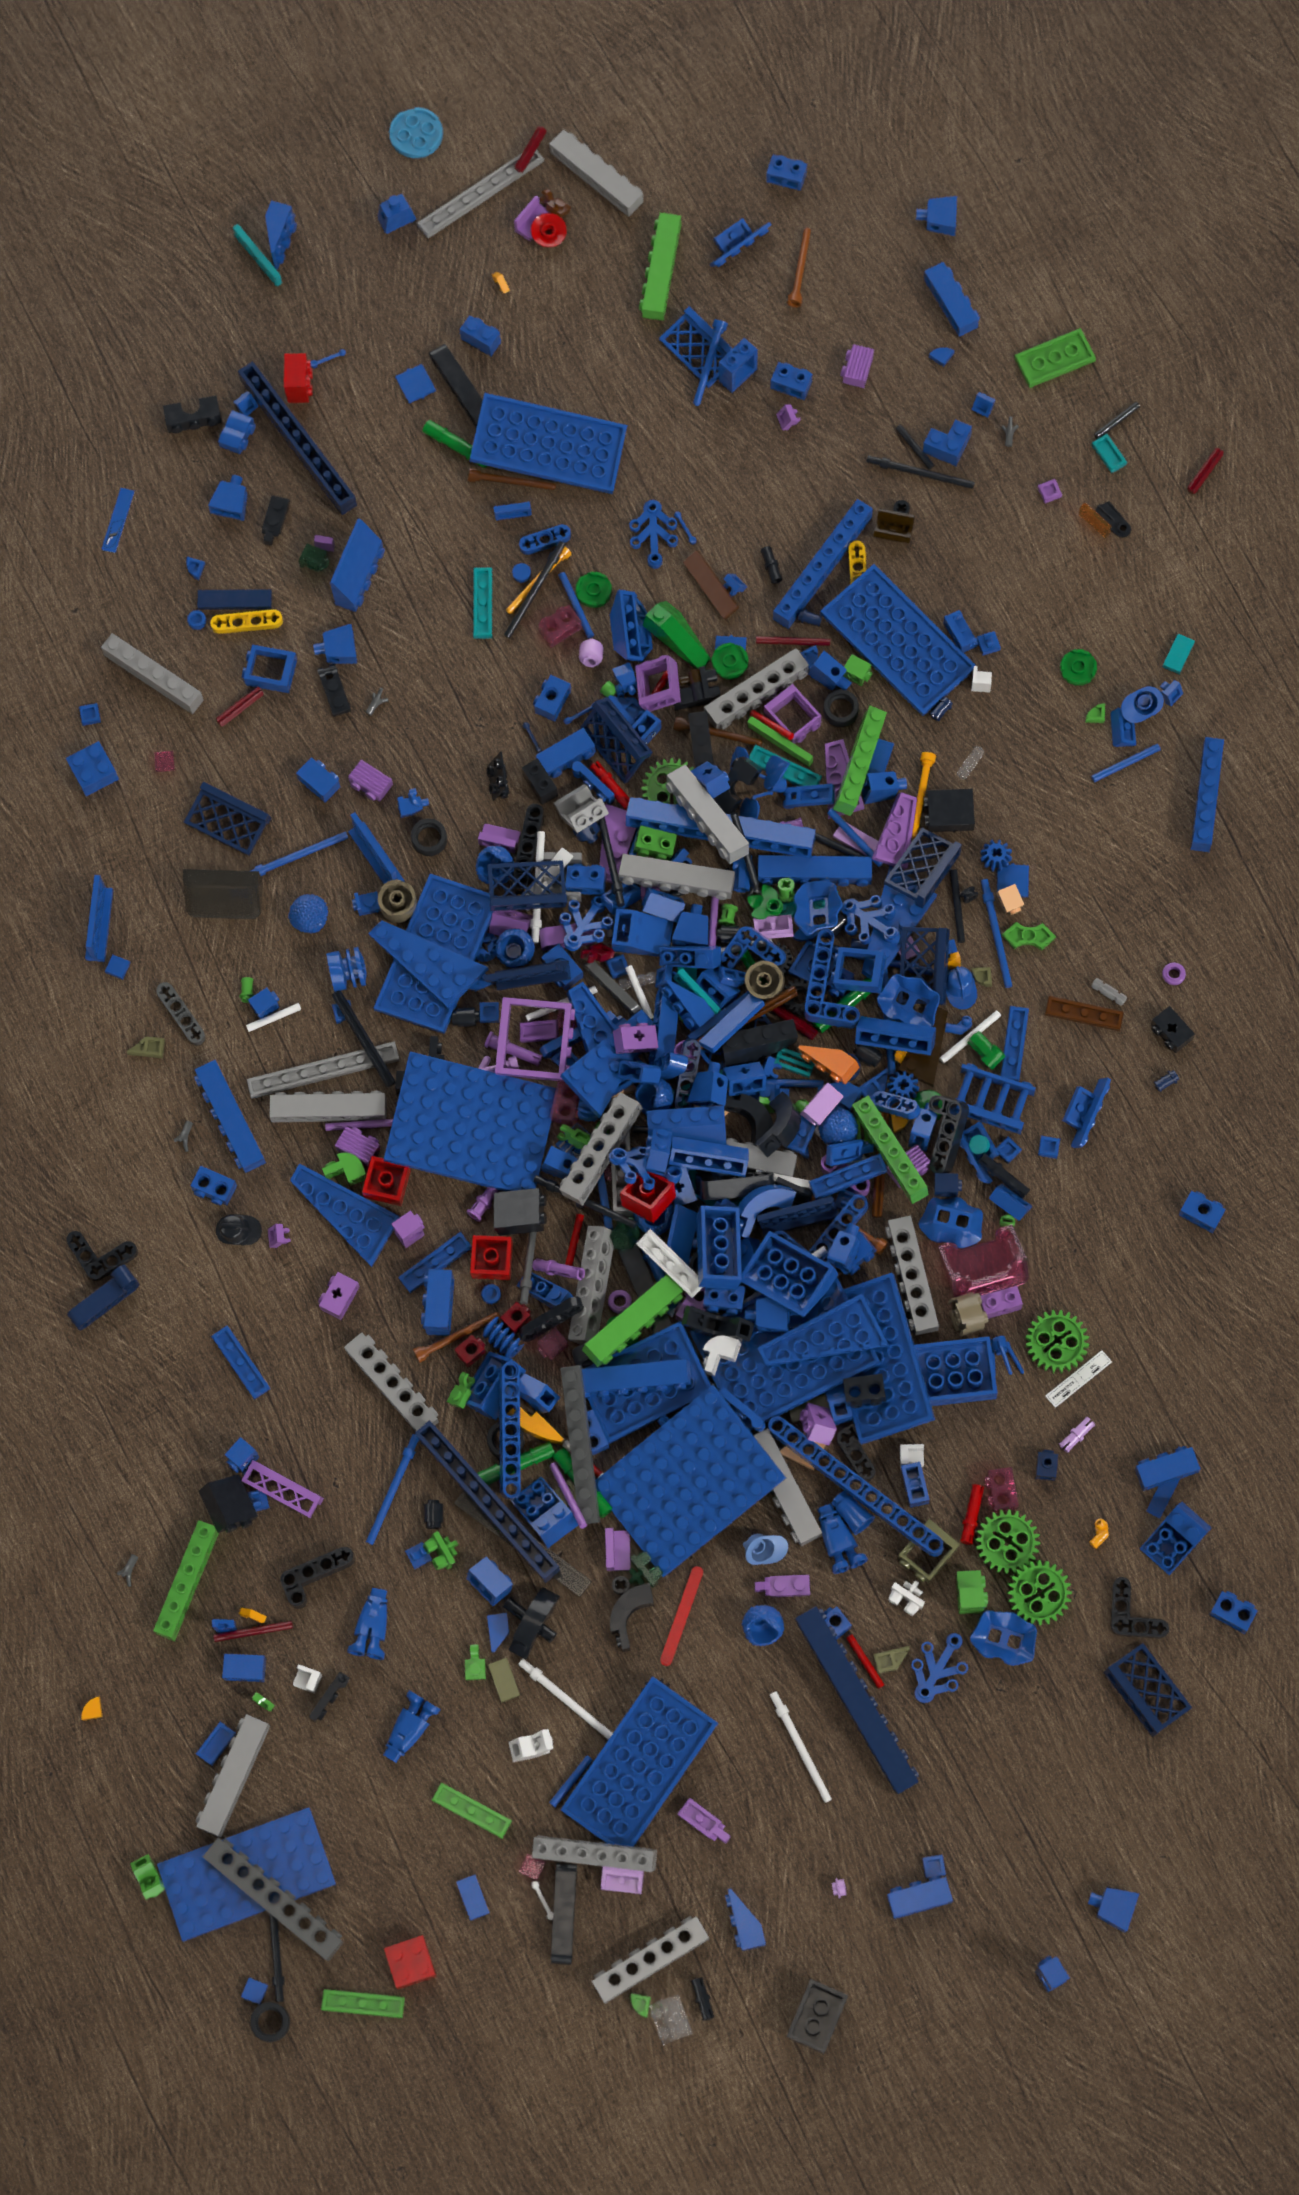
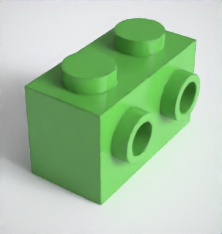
[633,826,677,861]

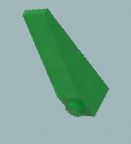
[642,601,711,669]

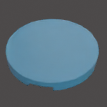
[389,107,443,158]

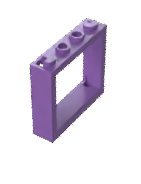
[495,997,575,1082]

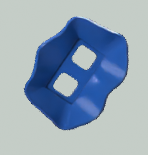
[793,881,843,936]
[877,974,940,1027]
[919,1197,983,1248]
[970,1610,1037,1666]

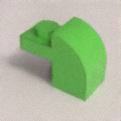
[322,1153,367,1186]
[130,1854,165,1899]

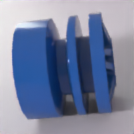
[326,947,367,992]

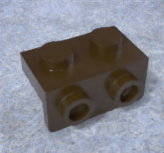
[873,509,915,543]

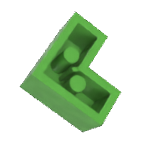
[956,1570,988,1614]

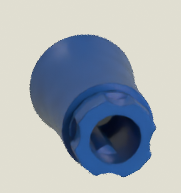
[831,1491,875,1535]

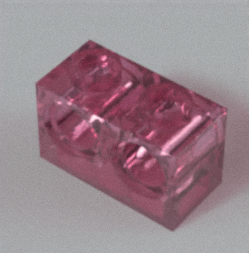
[538,605,582,648]
[550,1080,580,1126]
[985,1467,1019,1513]

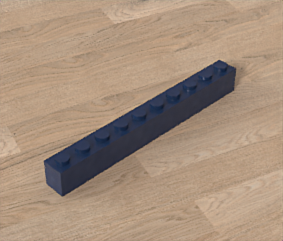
[238,361,357,515]
[415,1420,560,1583]
[794,1606,919,1795]

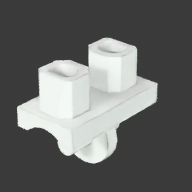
[888,1581,925,1616]

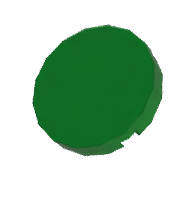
[575,572,612,608]
[711,643,749,680]
[1060,649,1097,686]

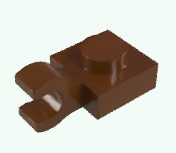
[539,189,571,217]

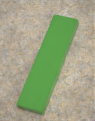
[747,717,813,767]
[432,1782,512,1839]
[321,1989,405,2018]

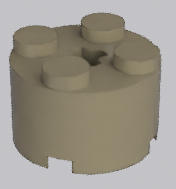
[378,880,417,923]
[745,961,785,1000]
[948,1292,988,1336]

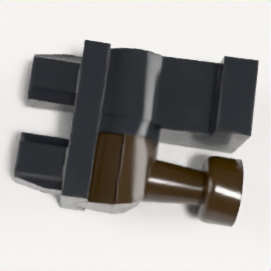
[674,666,720,711]

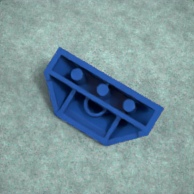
[610,590,653,662]

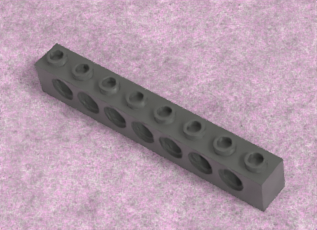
[203,1838,344,1962]

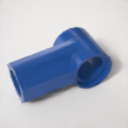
[733,855,752,893]

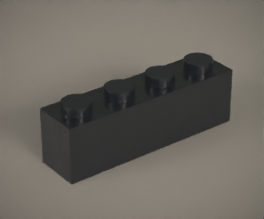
[719,1019,798,1067]

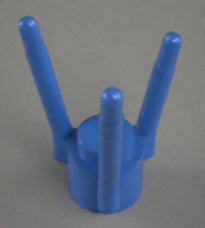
[990,1336,1024,1376]

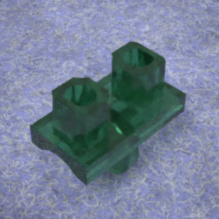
[628,1551,664,1588]

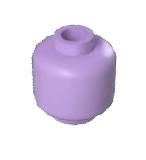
[579,639,603,667]

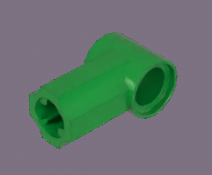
[967,1031,1006,1070]

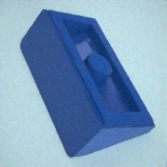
[1110,707,1136,747]
[600,883,641,915]
[989,1184,1032,1221]

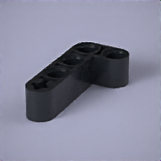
[929,1095,969,1174]
[695,1171,774,1200]
[280,1547,355,1609]

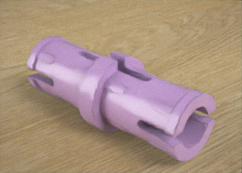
[1059,1417,1095,1453]

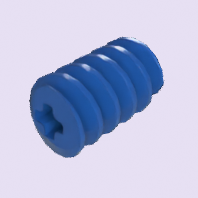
[483,1316,524,1358]

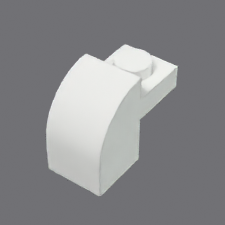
[703,1336,741,1376]
[509,1729,553,1762]

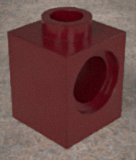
[500,1302,531,1335]
[454,1335,486,1368]

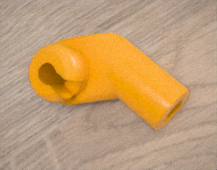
[1089,1519,1109,1549]

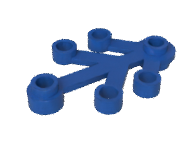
[629,500,678,569]
[841,895,900,945]
[559,896,613,951]
[609,1147,682,1190]
[911,1633,968,1703]

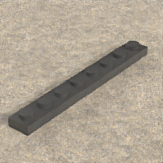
[561,1365,600,1524]

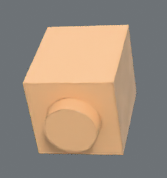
[996,884,1024,915]

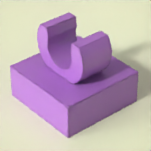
[776,404,801,430]
[268,1224,291,1248]

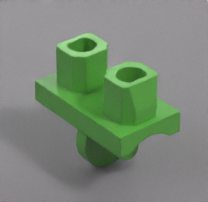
[423,1531,458,1570]

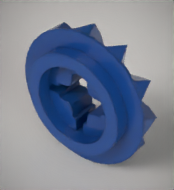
[476,933,498,962]

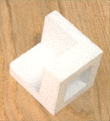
[971,666,992,692]
[900,1444,924,1468]
[293,1664,322,1694]

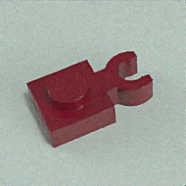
[580,943,615,963]

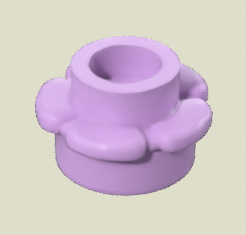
[832,1878,847,1898]

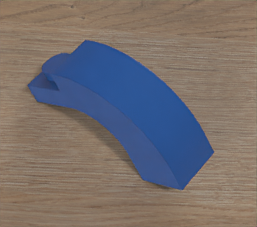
[737,1184,796,1238]

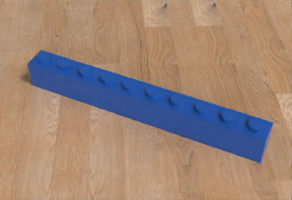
[626,797,816,858]

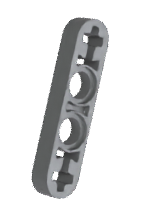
[583,961,641,1016]
[156,982,205,1046]

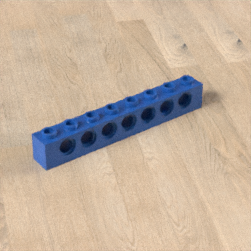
[773,499,873,629]

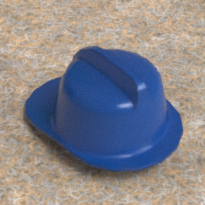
[1121,686,1164,723]
[946,966,977,1009]

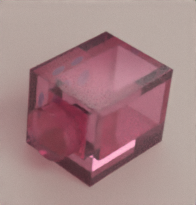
[537,1327,569,1361]

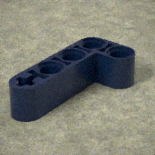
[67,1265,140,1331]

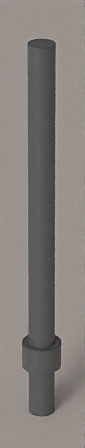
[520,1232,537,1304]

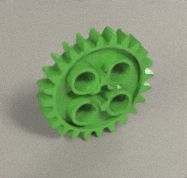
[641,758,694,805]
[1025,1310,1089,1373]
[975,1509,1040,1575]
[1007,1560,1072,1625]

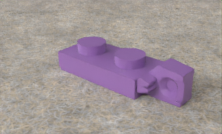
[755,1575,810,1597]
[677,1798,730,1844]

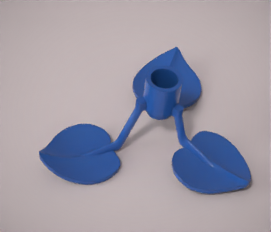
[730,746,790,819]

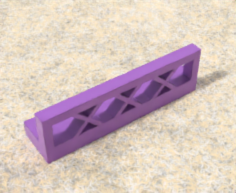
[241,1460,324,1518]

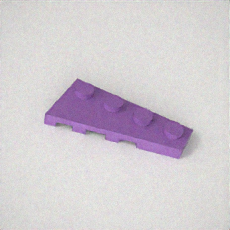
[825,739,864,819]
[872,792,917,870]
[600,804,637,883]

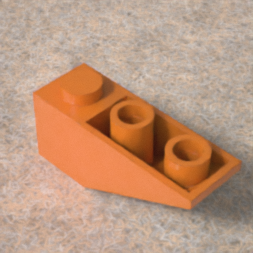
[798,1045,860,1085]

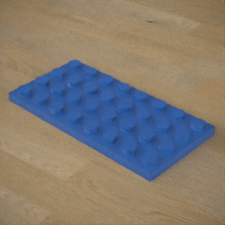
[469,393,627,494]
[820,564,976,716]
[374,874,498,1034]
[843,1273,935,1444]
[561,1676,719,1847]
[157,1807,336,1942]

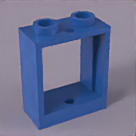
[719,338,757,393]
[242,645,297,693]
[831,947,887,993]

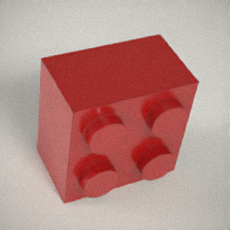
[284,353,313,403]
[362,1156,411,1206]
[620,1171,676,1223]
[470,1235,513,1280]
[384,1935,437,1989]

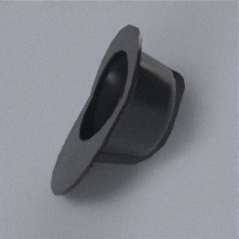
[216,1214,262,1245]

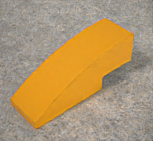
[507,1407,565,1445]

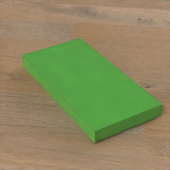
[1014,328,1096,388]

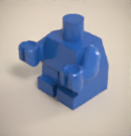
[612,662,638,697]
[397,788,429,818]

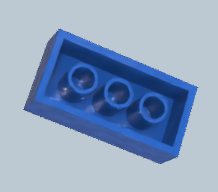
[696,1206,742,1289]

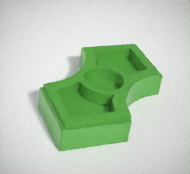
[1002,922,1056,951]

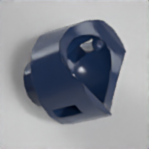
[573,819,600,844]

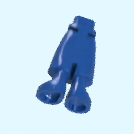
[817,1504,868,1574]
[347,1588,388,1660]
[383,1690,441,1763]

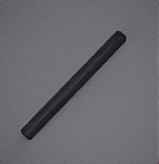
[332,991,396,1088]

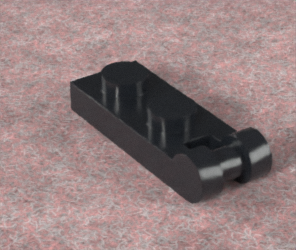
[317,663,351,717]

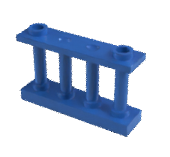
[955,1063,1036,1135]

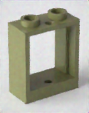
[898,1519,960,1584]

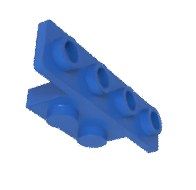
[709,218,771,267]
[1062,1077,1111,1148]
[950,1122,999,1183]

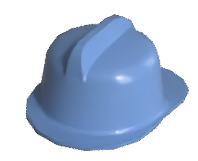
[743,1533,788,1565]

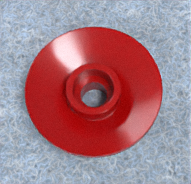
[531,213,567,248]

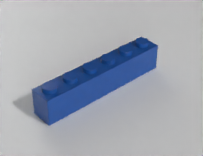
[1190,737,1224,852]
[758,855,872,887]
[194,1060,266,1173]
[582,1359,692,1398]

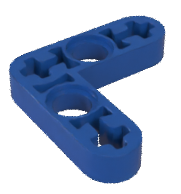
[716,926,786,970]

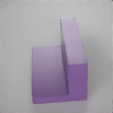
[514,196,550,241]
[478,824,521,853]
[489,910,533,936]
[605,1528,631,1571]

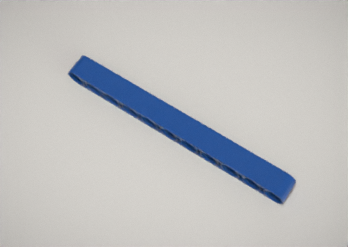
[768,1416,944,1557]

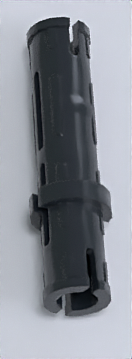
[977,1153,1030,1199]
[503,1597,557,1643]

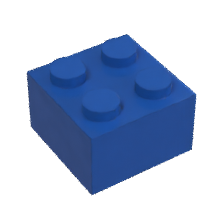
[66,741,119,796]

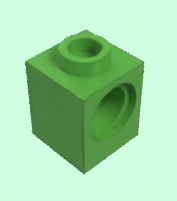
[844,654,872,687]

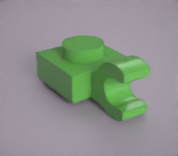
[557,1124,591,1149]
[447,1372,475,1409]
[465,1644,486,1680]

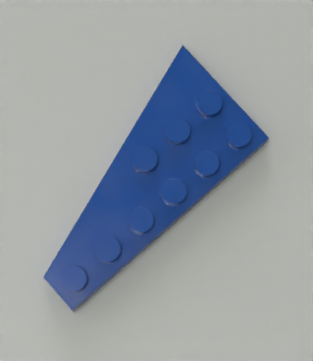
[861,865,937,980]
[368,920,489,1009]
[566,982,642,1097]
[560,1009,653,1119]
[290,1164,400,1268]
[758,1294,889,1366]

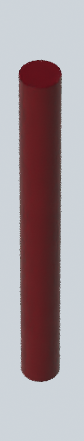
[756,636,830,646]
[213,1621,293,1642]

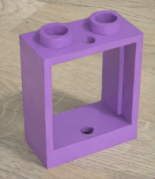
[635,655,681,712]
[764,684,821,744]

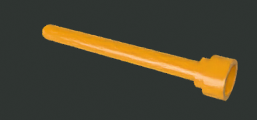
[506,546,572,614]
[912,752,936,839]

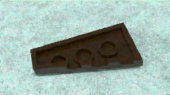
[899,1007,948,1087]

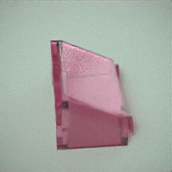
[938,1224,1029,1297]

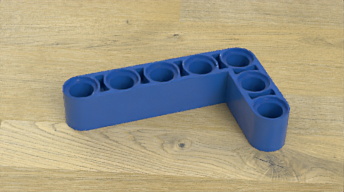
[804,929,860,1028]
[649,988,688,1081]
[774,1194,868,1262]

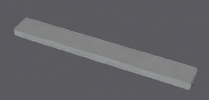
[417,150,544,238]
[247,1041,400,1099]

